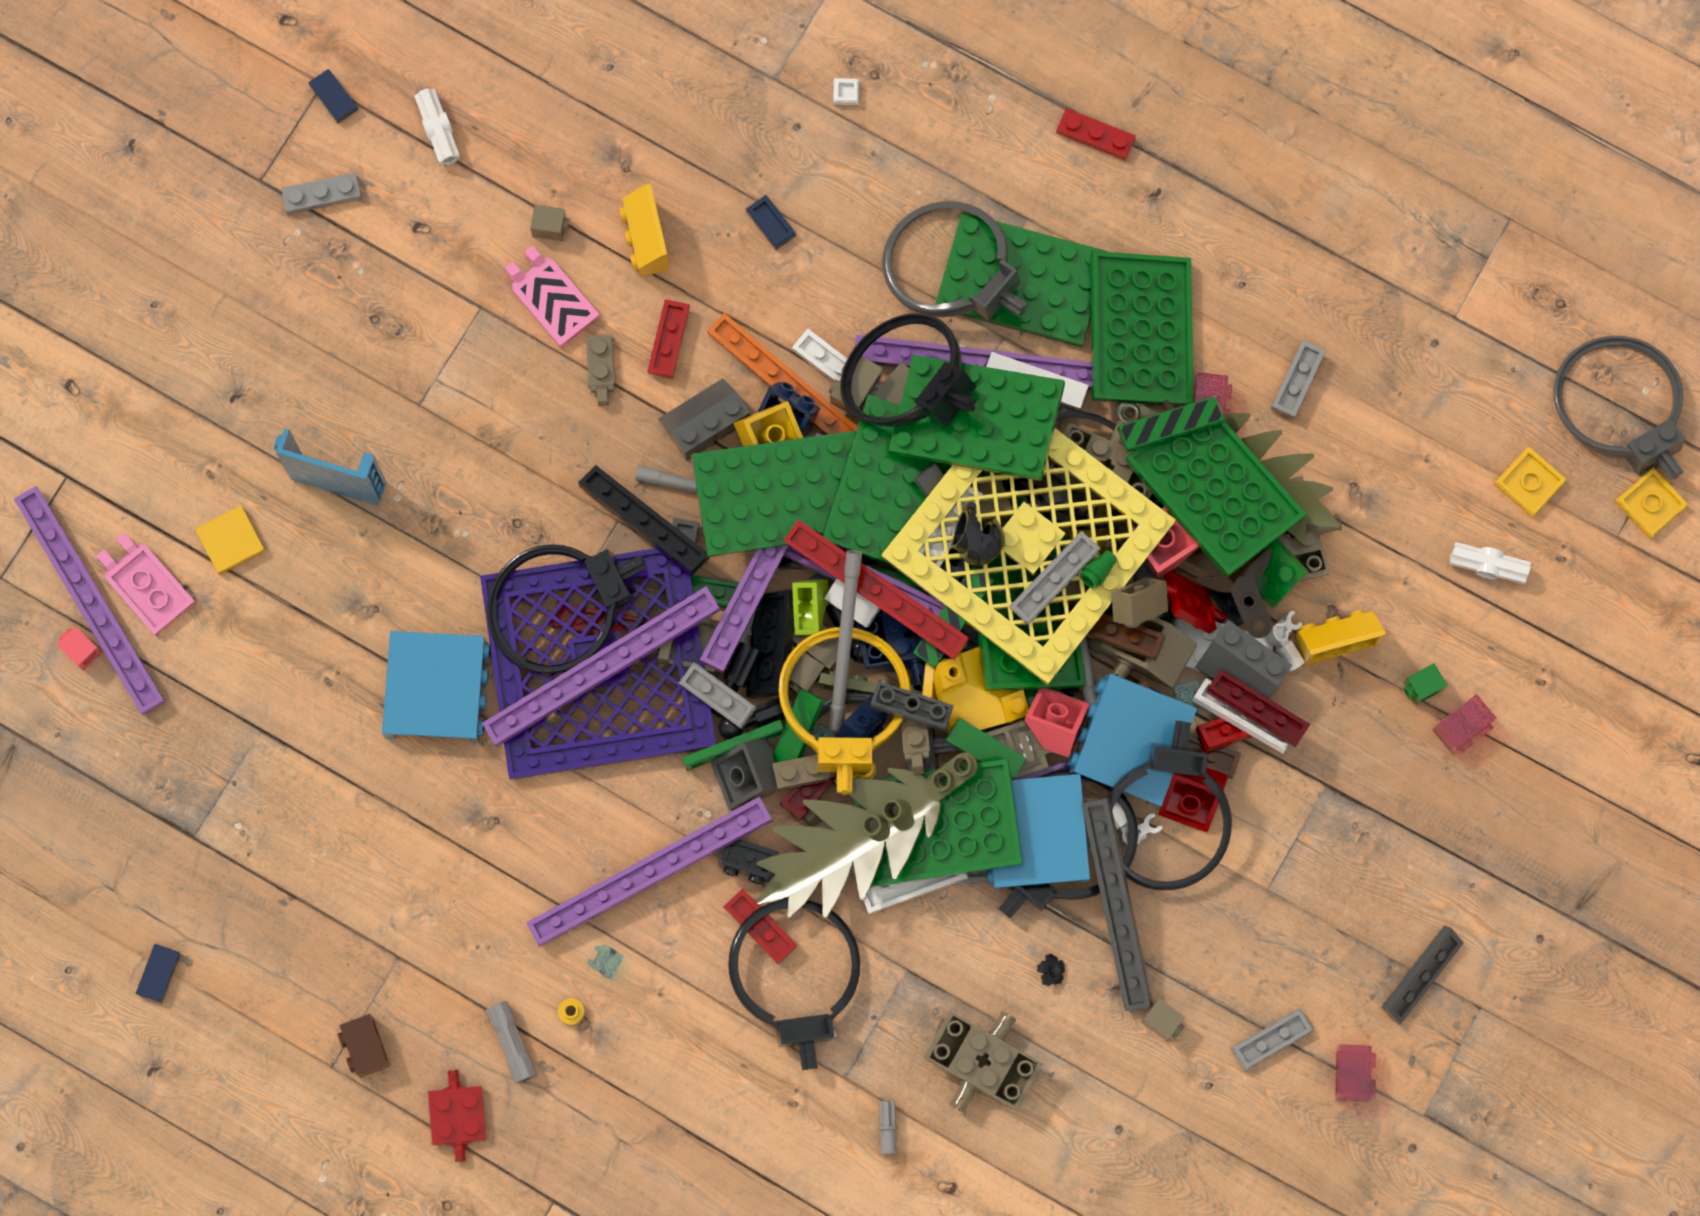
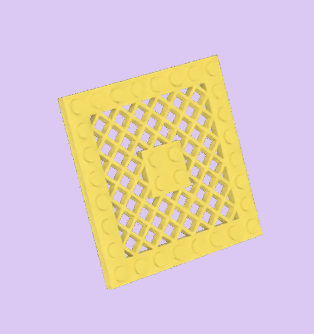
[881,428,1176,685]

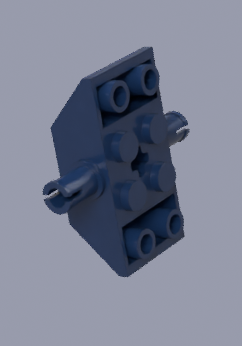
[855,613,968,689]

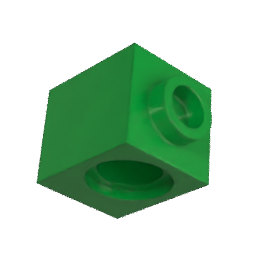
[1403,663,1448,705]

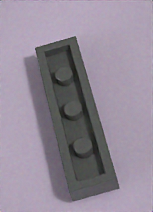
[1381,925,1464,1025]

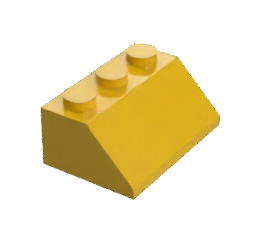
[619,183,669,277]
[733,401,803,446]
[1295,609,1386,666]

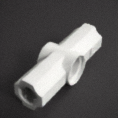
[414,88,460,165]
[1449,542,1531,585]

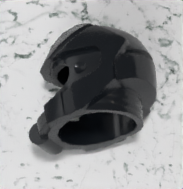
[951,502,1005,566]

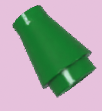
[1080,550,1118,589]

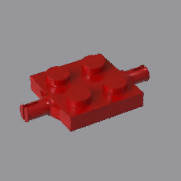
[1162,570,1226,634]
[428,1070,486,1162]

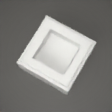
[833,78,859,106]

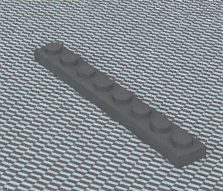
[1082,798,1153,1011]

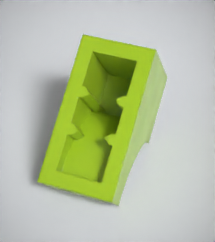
[792,580,829,635]

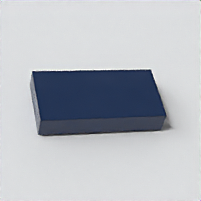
[308,69,358,124]
[746,195,796,250]
[135,944,181,1003]

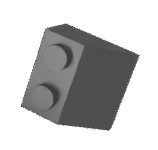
[711,738,777,810]

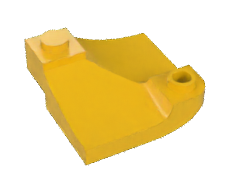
[934,646,1029,733]

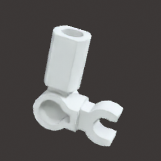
[1264,611,1305,672]
[1112,801,1163,847]

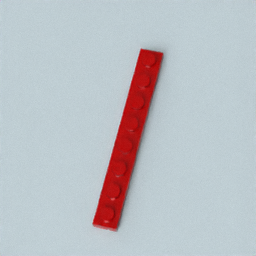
[783,519,970,660]

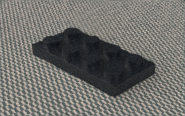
[746,589,794,699]

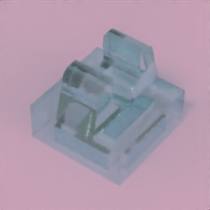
[587,944,624,980]

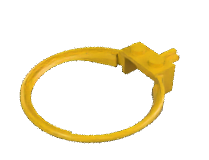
[779,627,910,795]

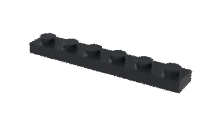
[578,465,710,576]

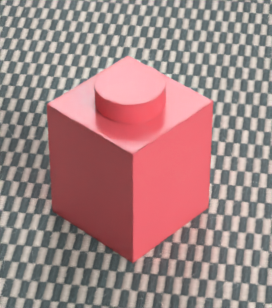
[56,626,102,671]

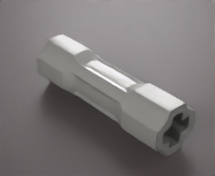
[486,1001,537,1084]

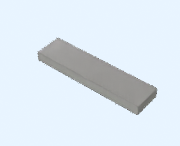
[1009,531,1101,625]

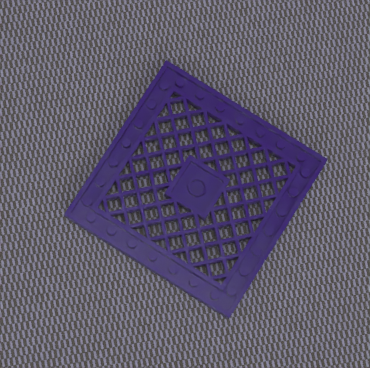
[480,548,716,780]

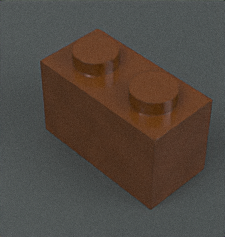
[338,1014,390,1078]

